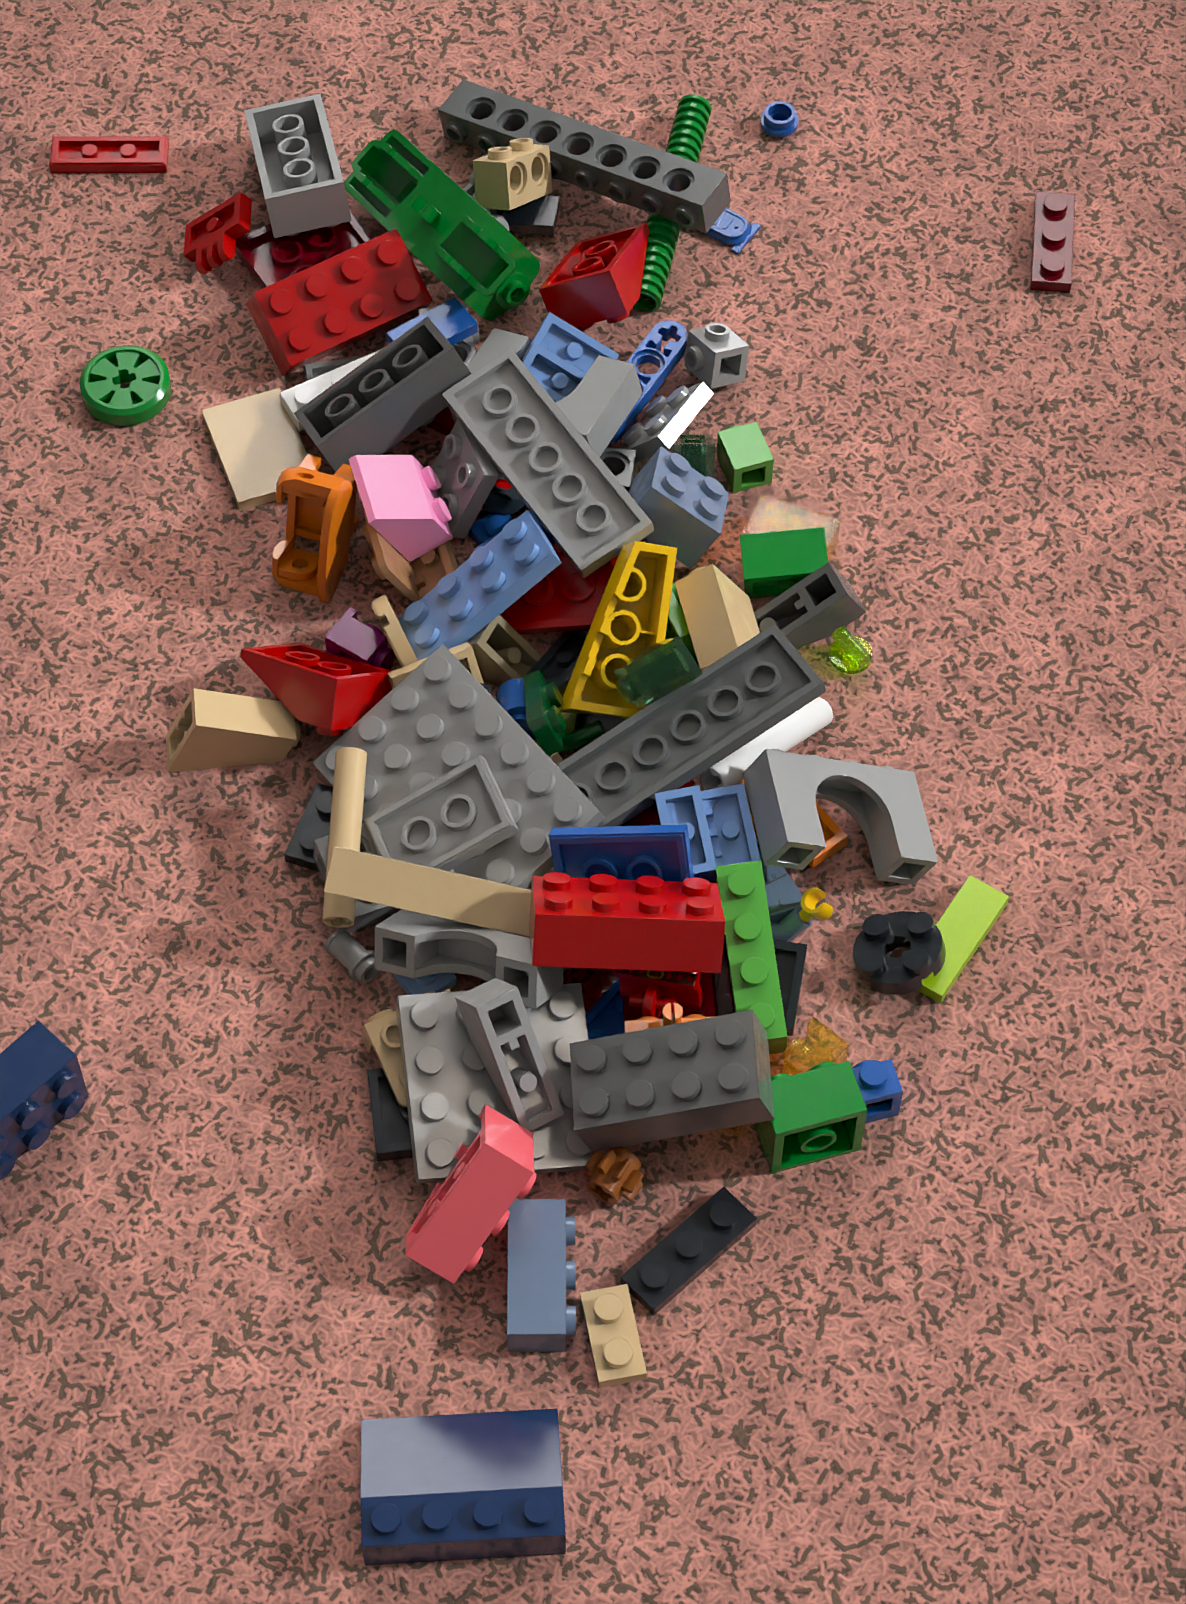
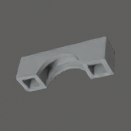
[375,909,564,1009]

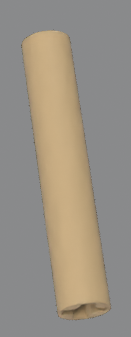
[322,747,367,928]

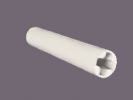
[700,697,833,790]

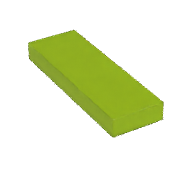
[917,875,1009,1003]

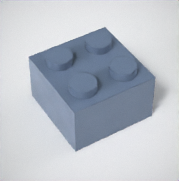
[629,446,729,569]

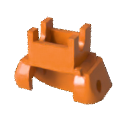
[272,454,359,604]

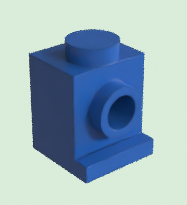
[852,1059,903,1124]

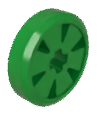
[79,345,171,426]

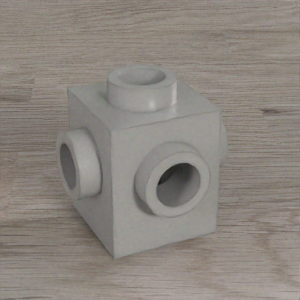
[684,323,750,389]

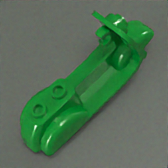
[344,130,540,321]

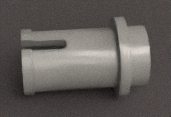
[325,928,380,984]

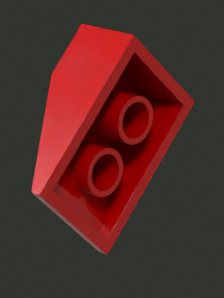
[538,222,649,331]
[240,642,392,736]

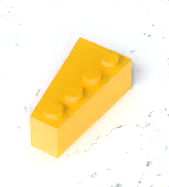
[559,541,677,719]

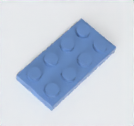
[398,510,561,661]

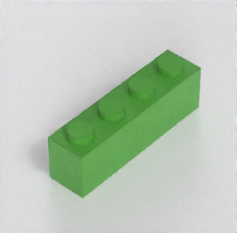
[716,860,787,1054]

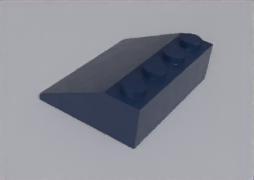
[360,1408,566,1566]

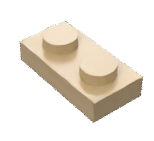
[580,1284,647,1388]

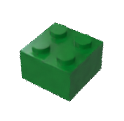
[754,1061,867,1174]

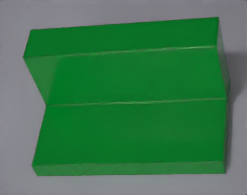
[740,527,828,599]

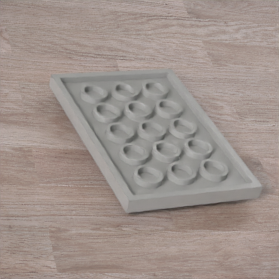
[312,644,605,889]

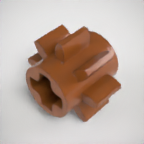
[585,1147,644,1205]

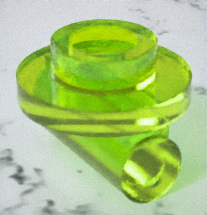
[829,626,872,674]

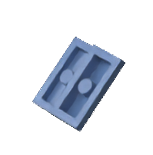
[522,312,619,402]
[655,783,761,880]

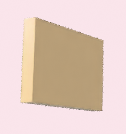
[201,388,307,511]

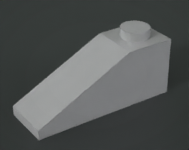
[455,978,564,1131]

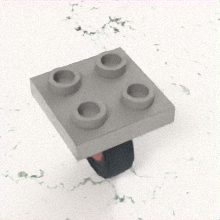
[431,419,525,538]

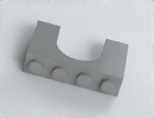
[449,328,643,457]
[743,749,938,884]

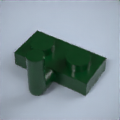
[523,670,606,756]

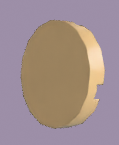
[371,594,418,667]

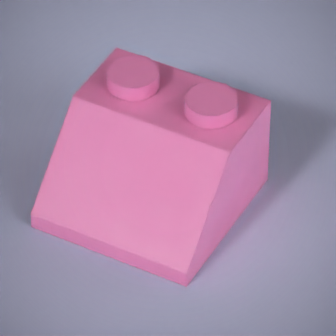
[349,455,453,562]

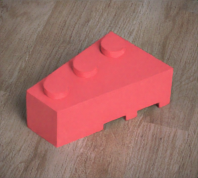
[405,1104,537,1284]

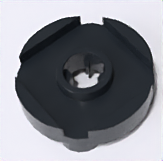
[853,911,946,995]

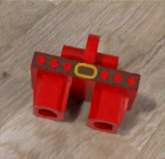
[613,969,704,1019]

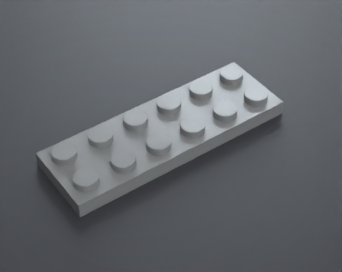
[442,348,655,578]

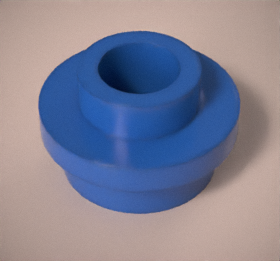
[760,101,799,137]

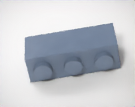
[507,1199,576,1352]

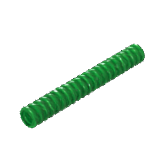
[633,94,712,312]

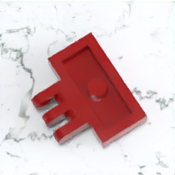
[183,192,252,275]

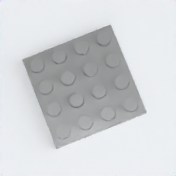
[396,983,603,1184]

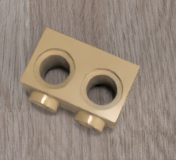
[473,138,553,210]

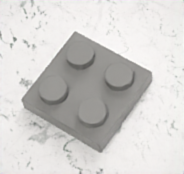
[620,382,714,463]

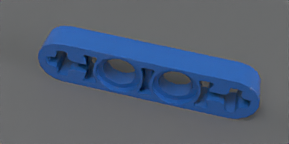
[608,320,687,445]

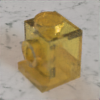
[778,1017,849,1076]

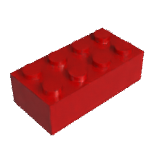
[246,228,433,376]
[529,872,725,973]

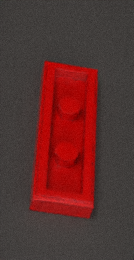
[49,136,169,173]

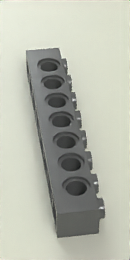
[438,79,731,233]

